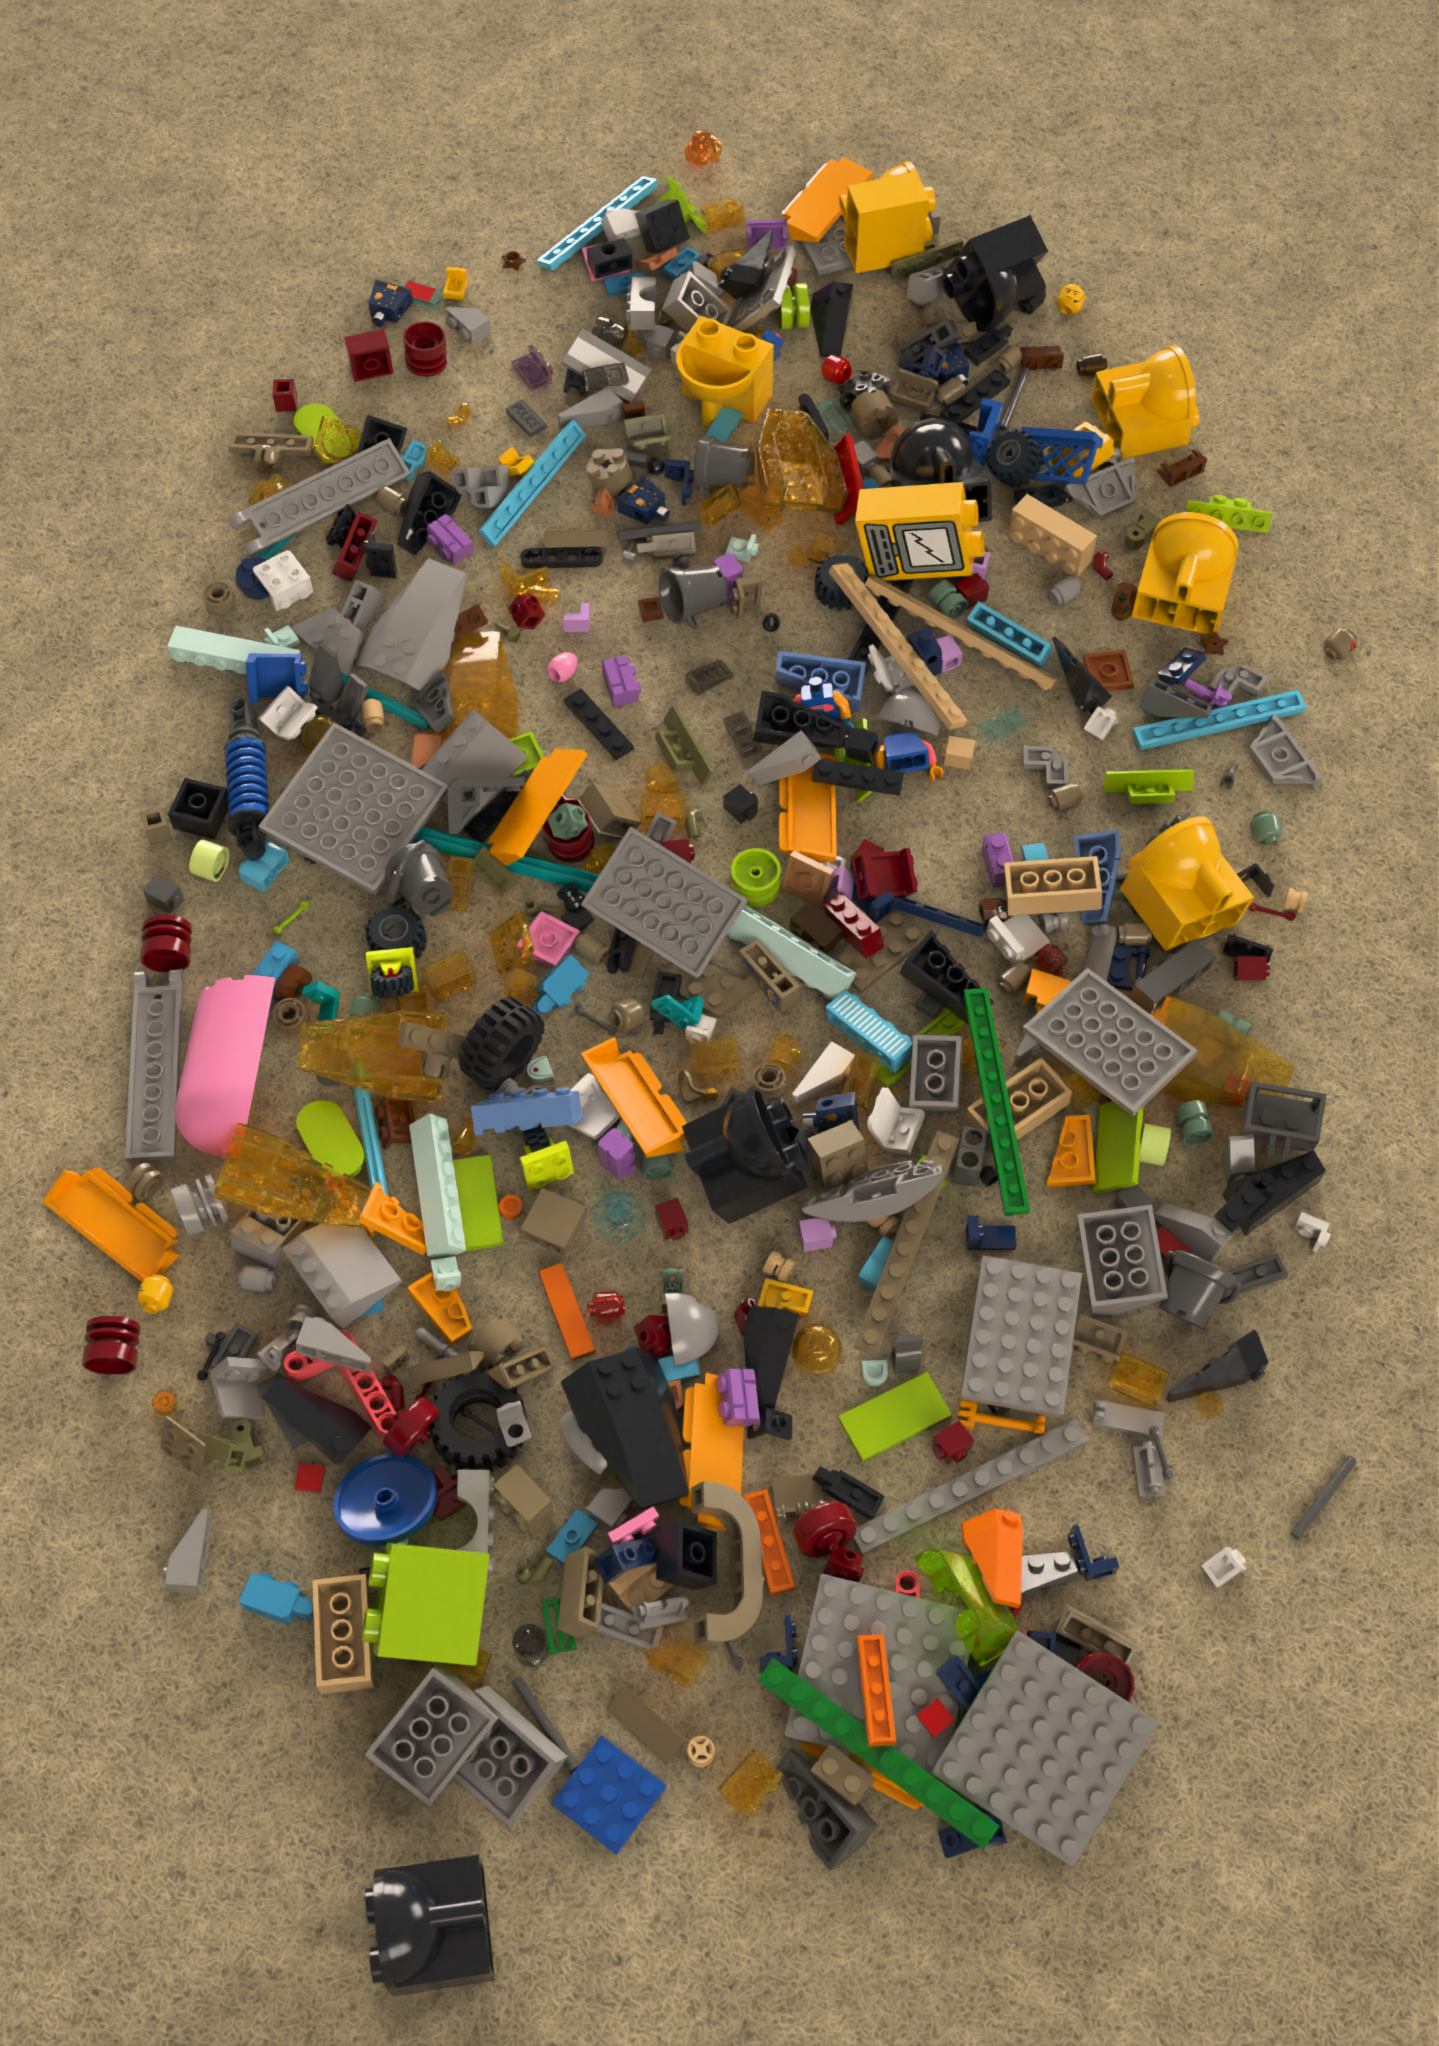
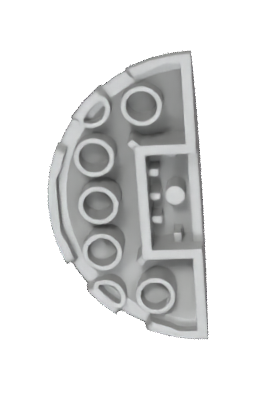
[802,1160,944,1222]

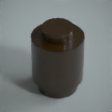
[1076,353,1108,377]

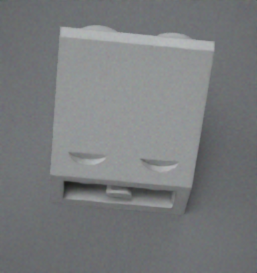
[230,1182,315,1270]

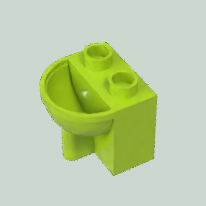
[362,1543,490,1666]

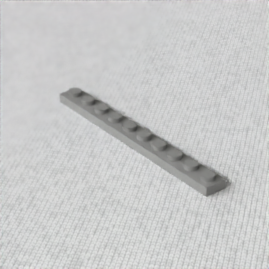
[853,1419,1089,1556]

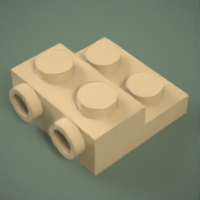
[603,1563,675,1614]

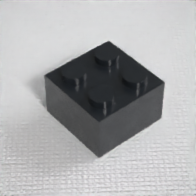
[635,199,690,253]
[168,778,228,839]
[656,1521,717,1590]

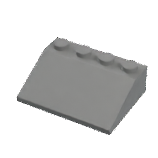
[421,710,528,823]
[1078,1205,1168,1317]
[282,1211,402,1329]
[365,1662,498,1807]
[453,1686,568,1828]

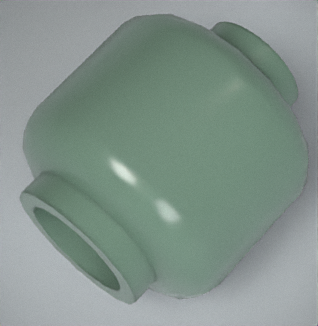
[1250,810,1283,846]
[349,993,383,1030]

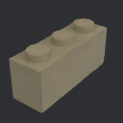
[558,1546,603,1638]

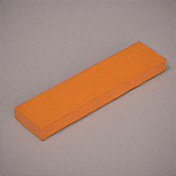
[539,1263,596,1361]
[742,1489,796,1596]
[856,1634,896,1747]

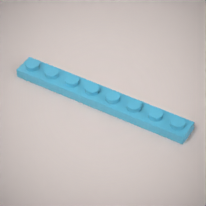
[537,176,658,271]
[478,420,587,547]
[1132,690,1306,750]

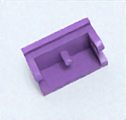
[747,219,787,249]

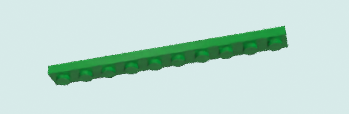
[963,988,1030,1216]
[757,1658,1000,1850]

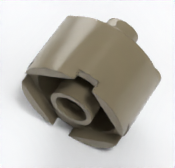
[850,389,898,440]
[586,448,633,496]
[466,1313,524,1371]

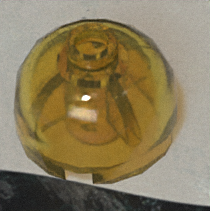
[248,474,289,506]
[300,715,337,756]
[792,1323,842,1375]

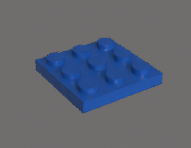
[551,1736,667,1856]

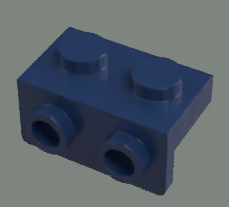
[1158,647,1207,686]

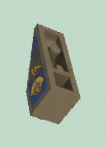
[739,939,800,1013]

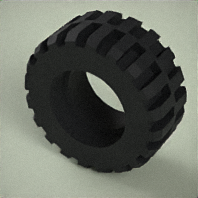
[458,997,545,1091]
[429,1370,527,1472]

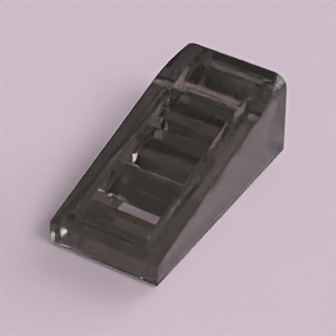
[685,660,734,697]

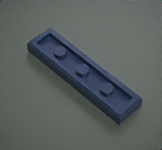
[894,896,986,937]

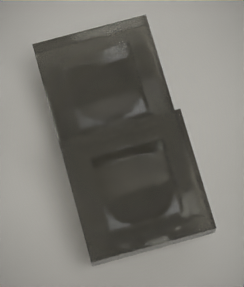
[582,362,629,391]
[723,711,762,759]

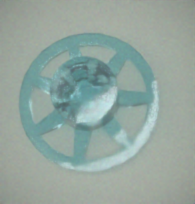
[593,1191,646,1241]

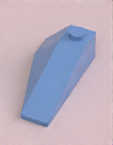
[1073,829,1122,925]

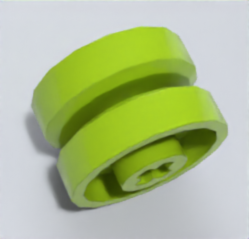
[777,283,810,330]
[730,848,781,908]

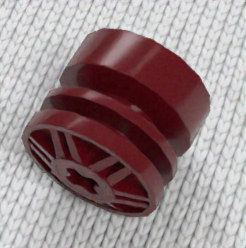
[403,321,447,377]
[543,804,595,863]
[140,914,192,972]
[82,1316,141,1375]
[1074,1652,1134,1702]

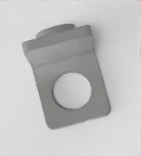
[496,1401,532,1447]

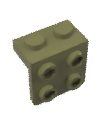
[623,413,673,450]

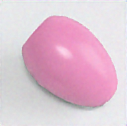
[547,652,578,683]

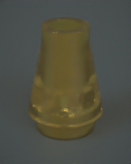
[527,584,558,604]
[452,1119,477,1155]

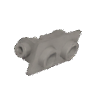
[257,1329,301,1372]
[1133,1441,1165,1498]
[630,1595,688,1630]

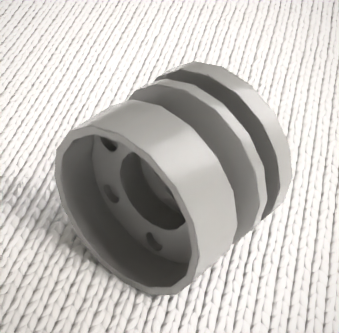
[171,1173,229,1237]

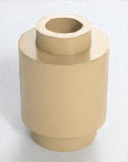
[360,699,385,733]

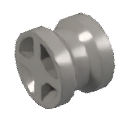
[287,1305,318,1331]

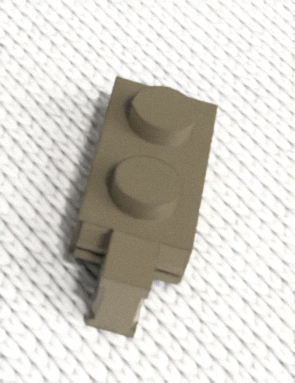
[636,531,696,557]

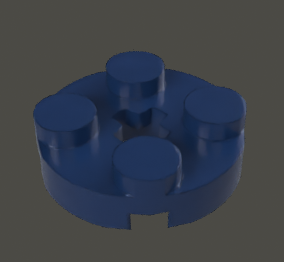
[235,557,269,600]

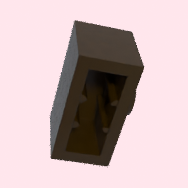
[790,901,843,954]

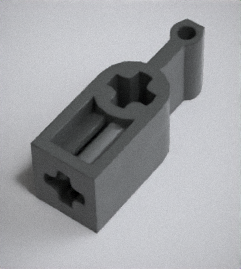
[891,1334,923,1373]

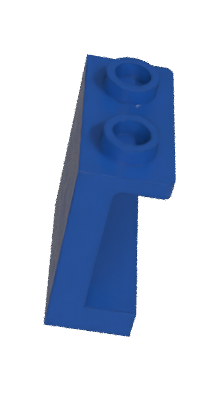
[968,398,1003,466]
[245,653,308,703]

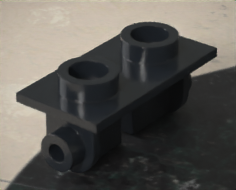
[326,504,356,549]
[1222,933,1274,963]

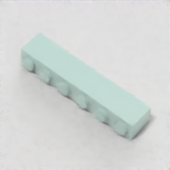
[167,626,303,674]
[728,905,857,1000]
[409,1113,466,1259]

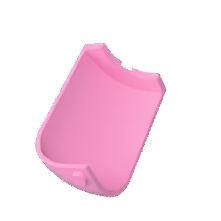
[174,975,275,1160]

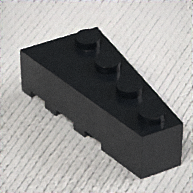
[899,929,994,1025]
[1223,1150,1326,1236]

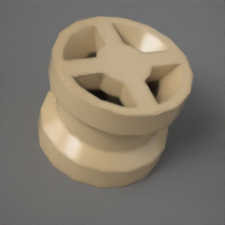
[1283,888,1308,914]
[687,1736,715,1768]

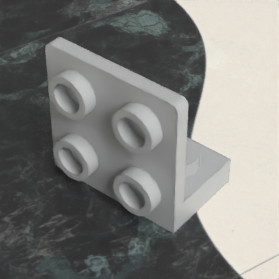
[210,1357,271,1419]

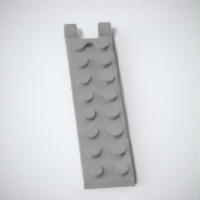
[228,438,411,557]
[125,969,184,1162]

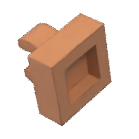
[590,487,616,518]

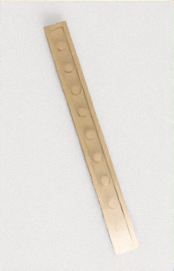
[828,563,968,730]
[865,576,1059,690]

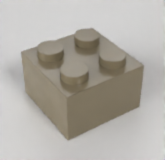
[808,1120,868,1190]
[493,1464,555,1537]

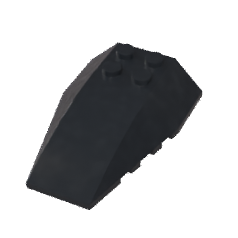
[561,1348,689,1510]

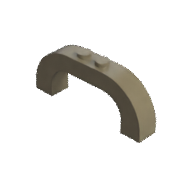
[691,1481,764,1647]

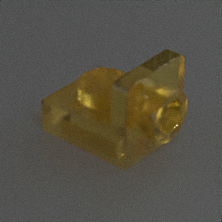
[426,440,460,475]
[585,842,616,875]

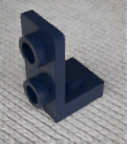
[898,345,947,378]
[665,459,694,506]
[852,884,895,923]
[966,1215,1016,1250]
[1068,1524,1119,1581]
[595,1537,657,1584]
[760,1613,798,1673]
[938,1814,1007,1858]

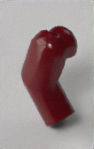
[1093,551,1114,581]
[381,1374,405,1409]

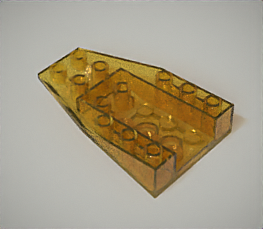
[756,409,848,513]

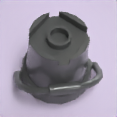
[694,436,755,502]
[658,564,727,629]
[385,840,455,917]
[1159,1250,1241,1329]

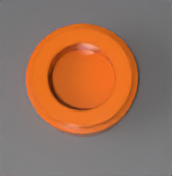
[498,1194,523,1220]

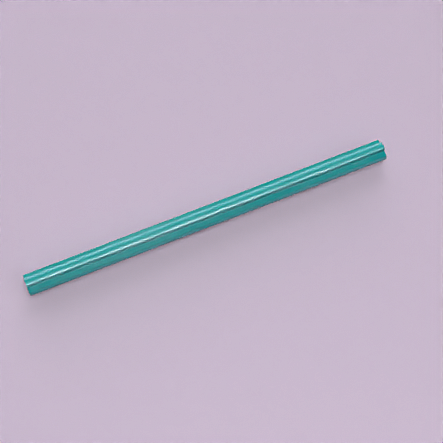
[411,826,599,893]

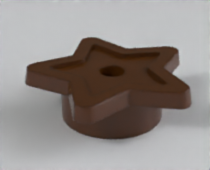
[501,251,526,270]
[1200,632,1228,655]

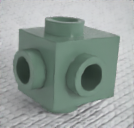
[547,803,588,841]

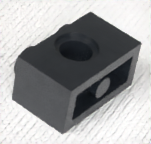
[587,237,633,279]

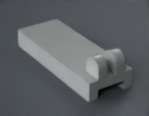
[1084,924,1118,982]
[1092,1400,1165,1439]
[596,1603,664,1653]

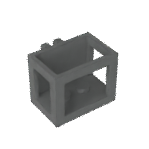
[1239,1081,1327,1158]

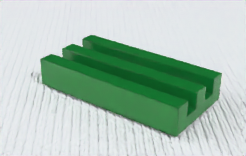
[542,1597,577,1655]

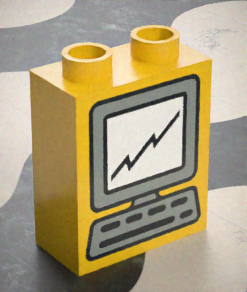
[855,482,984,581]

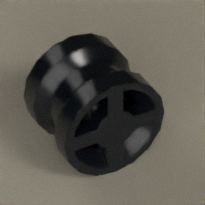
[557,882,585,911]

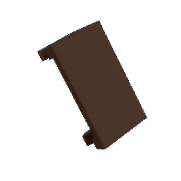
[1157,448,1207,487]

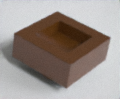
[623,401,645,420]
[638,597,664,622]

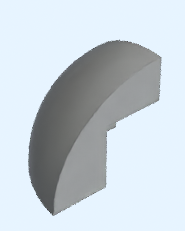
[450,465,508,508]
[878,686,940,736]
[665,1293,719,1365]
[560,1410,607,1474]

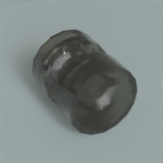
[591,316,628,350]
[512,1624,549,1667]

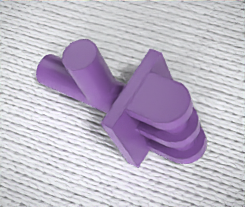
[1183,678,1232,710]

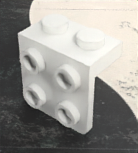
[253,551,313,611]
[868,644,915,695]
[258,686,318,740]
[987,915,1050,965]
[568,1073,620,1139]
[867,1088,926,1155]

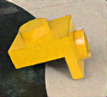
[443,267,468,301]
[498,447,535,476]

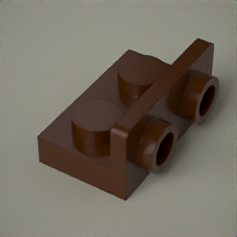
[1020,346,1064,371]
[453,604,488,642]
[374,1096,415,1149]

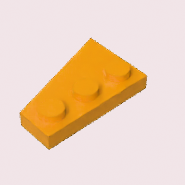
[1046,1114,1096,1187]
[358,1181,427,1256]
[407,1272,472,1346]

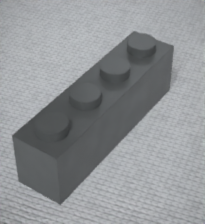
[1129,939,1216,1015]

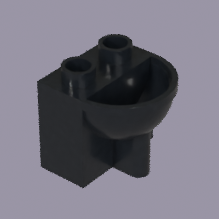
[942,215,1048,332]
[890,418,992,523]
[682,1086,811,1224]
[365,1854,495,1997]

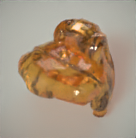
[685,130,722,166]

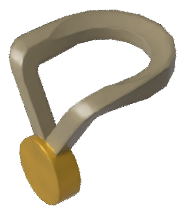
[678,1070,718,1104]

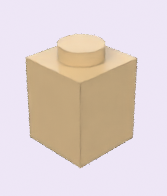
[941,736,976,770]

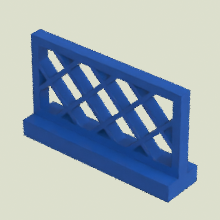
[1021,427,1103,485]

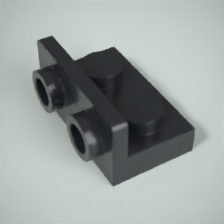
[364,533,397,578]

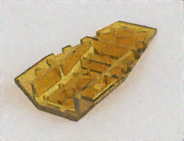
[430,632,519,740]
[1157,995,1295,1107]
[297,1010,449,1103]
[212,1123,372,1228]

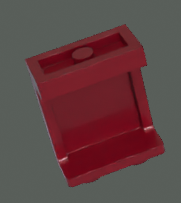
[851,848,918,901]

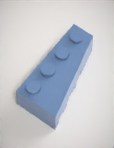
[776,651,866,712]
[471,1088,583,1135]

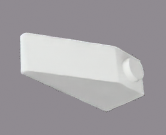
[601,209,641,242]
[792,1041,856,1106]

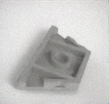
[1063,457,1136,518]
[291,607,364,676]
[1248,715,1323,784]

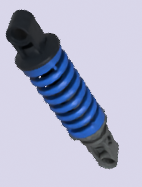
[224,696,269,861]

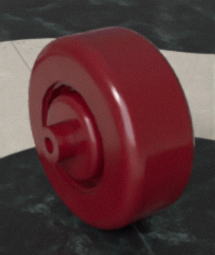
[383,1397,440,1458]
[792,1502,858,1558]

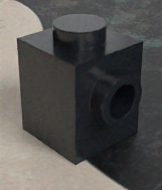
[843,727,880,764]
[723,784,758,824]

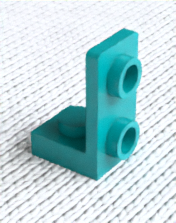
[302,981,340,1039]
[651,995,705,1030]

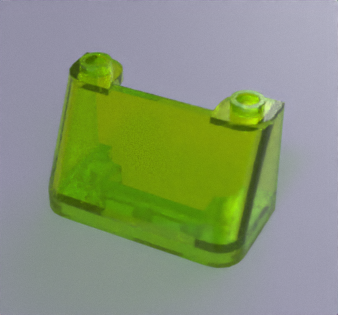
[913,1548,1022,1667]

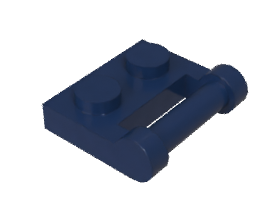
[1107,944,1150,991]

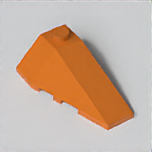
[961,1508,1023,1608]

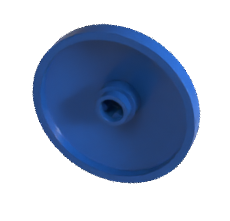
[333,1453,438,1546]

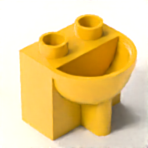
[839,161,936,274]
[676,316,774,427]
[1091,345,1199,459]
[1132,512,1239,635]
[1120,817,1254,951]

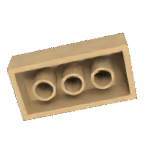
[1008,494,1097,577]
[1004,856,1102,916]
[964,1057,1072,1154]
[312,1574,375,1694]

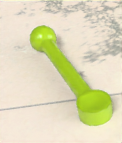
[273,901,309,935]

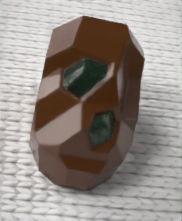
[1111,582,1138,621]
[978,898,1015,926]
[274,964,312,1001]

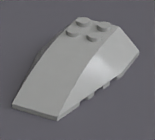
[354,558,467,692]

